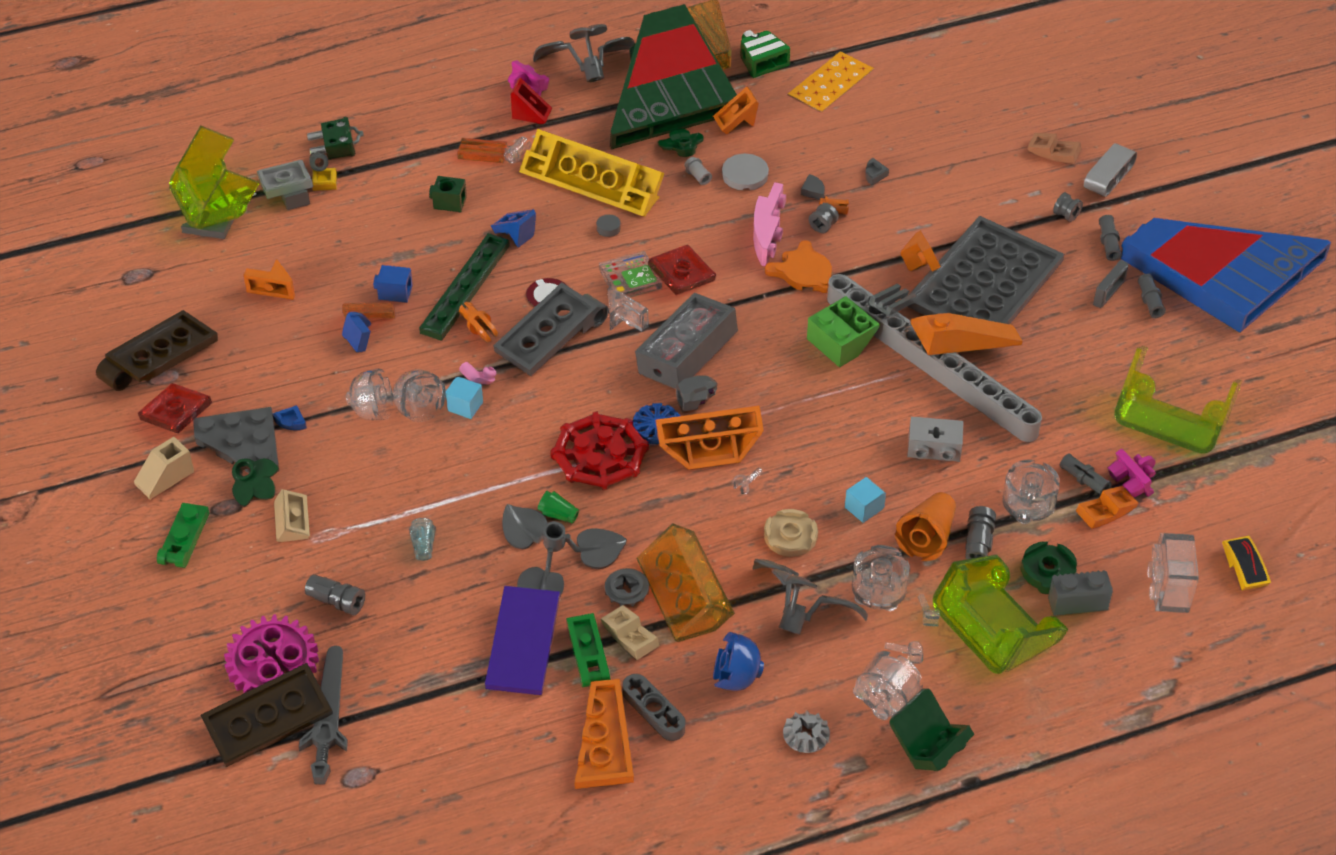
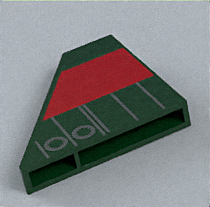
[610,4,737,150]

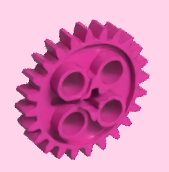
[224,614,319,693]

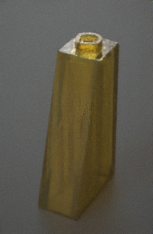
[687,0,731,70]

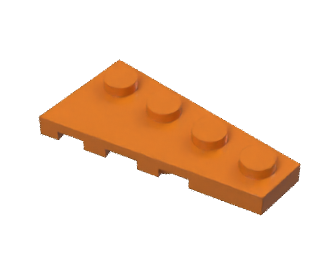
[574,679,634,789]

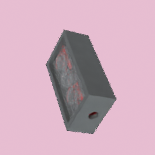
[635,293,738,389]

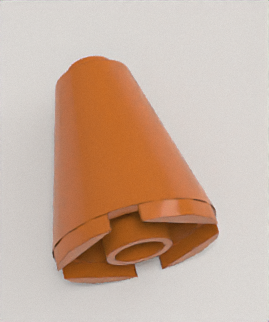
[894,492,956,561]

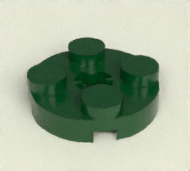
[1020,541,1077,594]

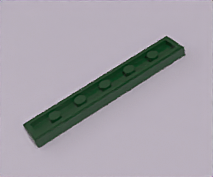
[419,233,510,341]

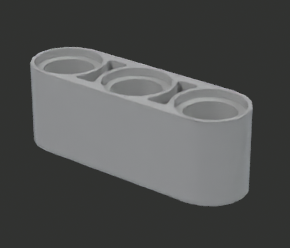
[1084,143,1137,197]

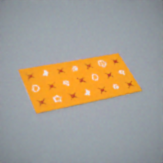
[788,51,874,112]

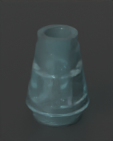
[409,518,436,561]

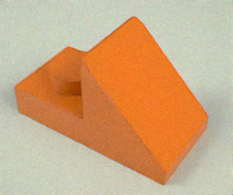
[713,86,759,134]
[900,230,941,272]
[243,259,295,300]

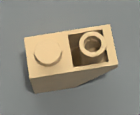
[134,437,194,500]

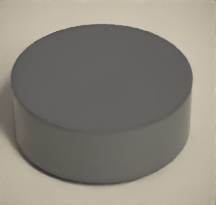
[596,214,621,237]

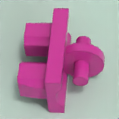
[508,60,549,96]
[1107,448,1156,498]

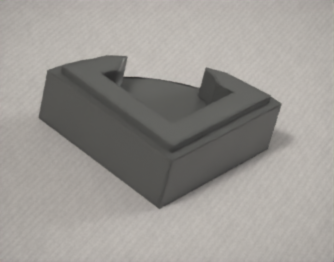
[865,158,889,185]
[801,174,825,200]

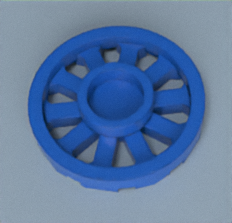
[633,403,680,445]

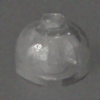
[346,368,393,421]
[393,369,446,422]

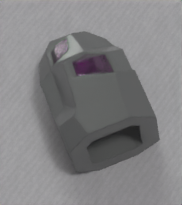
[676,376,718,412]

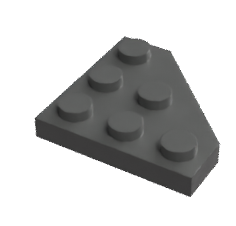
[193,407,279,473]

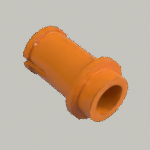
[819,196,849,215]

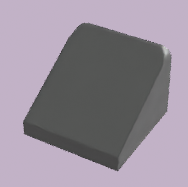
[281,189,310,210]

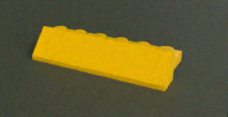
[519,129,665,217]

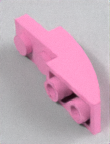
[753,182,786,266]

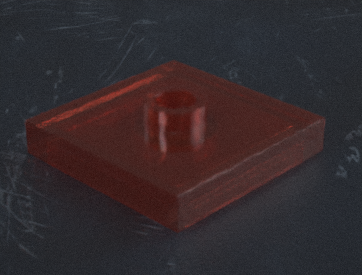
[648,244,716,295]
[138,383,212,434]

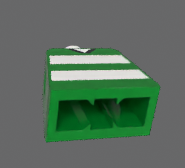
[740,30,790,78]

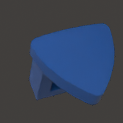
[342,312,371,353]

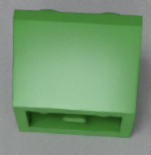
[807,296,880,368]

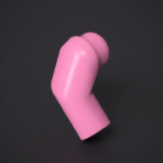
[459,362,496,385]

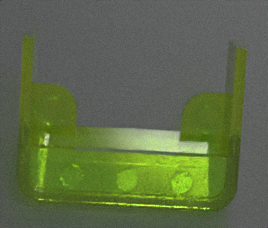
[169,125,260,229]
[1114,346,1242,454]

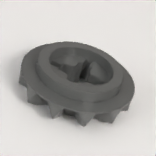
[605,568,649,607]

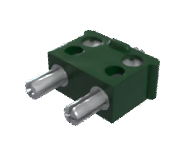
[307,116,364,160]

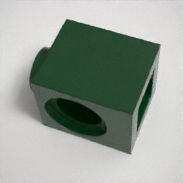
[429,176,467,212]

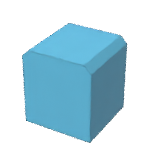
[446,377,483,419]
[845,477,886,523]

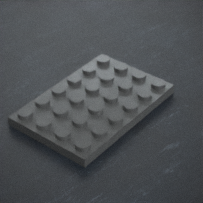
[907,216,1065,324]

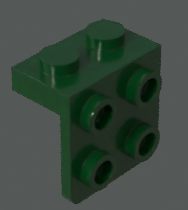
[889,688,975,771]

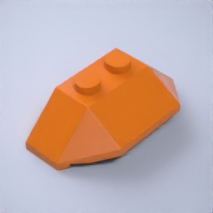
[655,405,764,470]

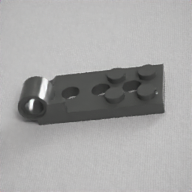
[493,282,609,376]

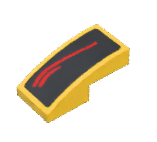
[1222,536,1271,591]

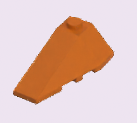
[910,313,1023,355]

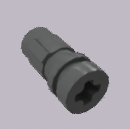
[965,506,996,564]
[305,574,366,615]

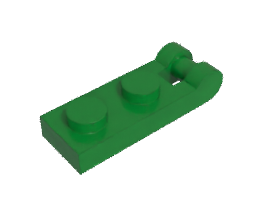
[157,502,210,568]
[566,613,611,688]

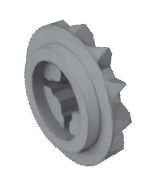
[783,710,830,753]

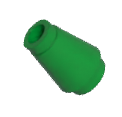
[537,491,580,524]

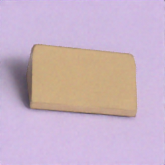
[274,489,310,542]

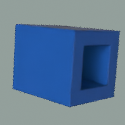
[373,265,413,303]

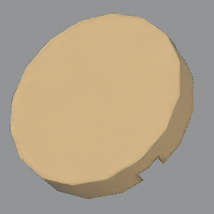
[764,509,818,557]

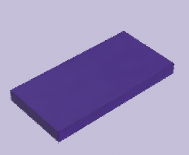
[485,586,560,695]

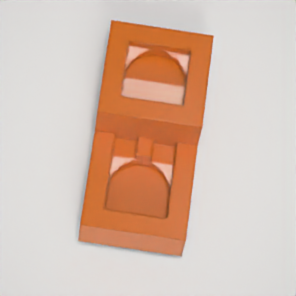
[1076,486,1139,529]

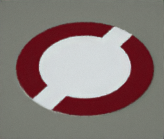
[526,278,567,306]

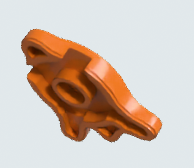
[765,240,832,293]

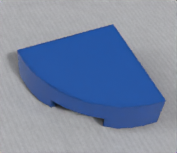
[272,405,307,430]

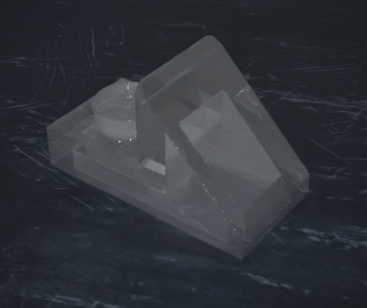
[607,286,649,332]

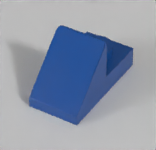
[491,209,536,248]

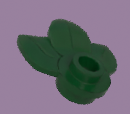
[658,128,704,157]
[232,458,279,507]

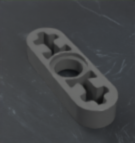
[623,674,685,741]

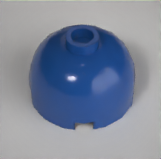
[713,632,764,691]

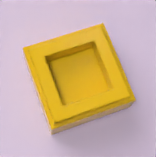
[312,168,337,191]

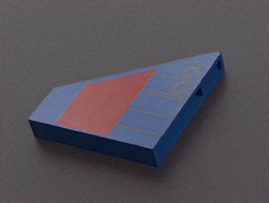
[1121,218,1331,333]

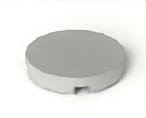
[722,153,769,190]

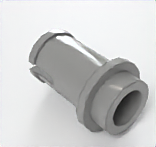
[684,157,712,185]

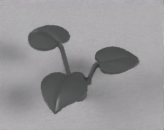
[533,24,635,82]
[502,504,627,597]
[753,559,868,635]

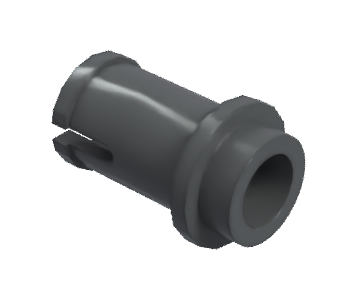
[309,151,328,171]

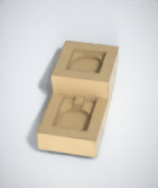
[601,605,660,660]

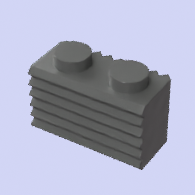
[1048,570,1113,616]

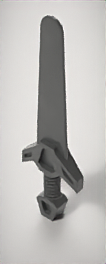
[299,646,348,784]

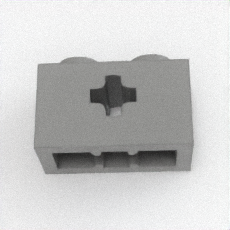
[907,416,963,462]

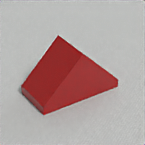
[510,78,553,124]

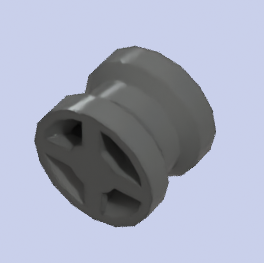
[1053,192,1083,222]
[809,203,839,233]

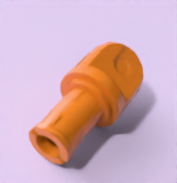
[459,302,498,343]

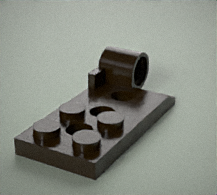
[96,310,218,391]

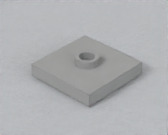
[257,160,313,199]

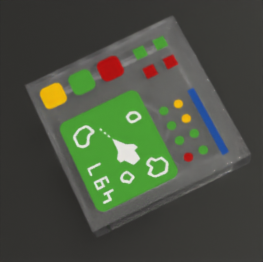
[599,251,662,301]

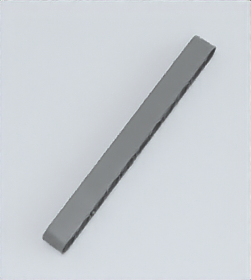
[827,274,1042,442]

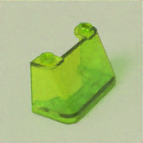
[933,555,1068,674]

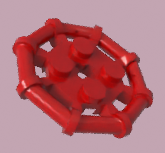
[550,411,649,490]

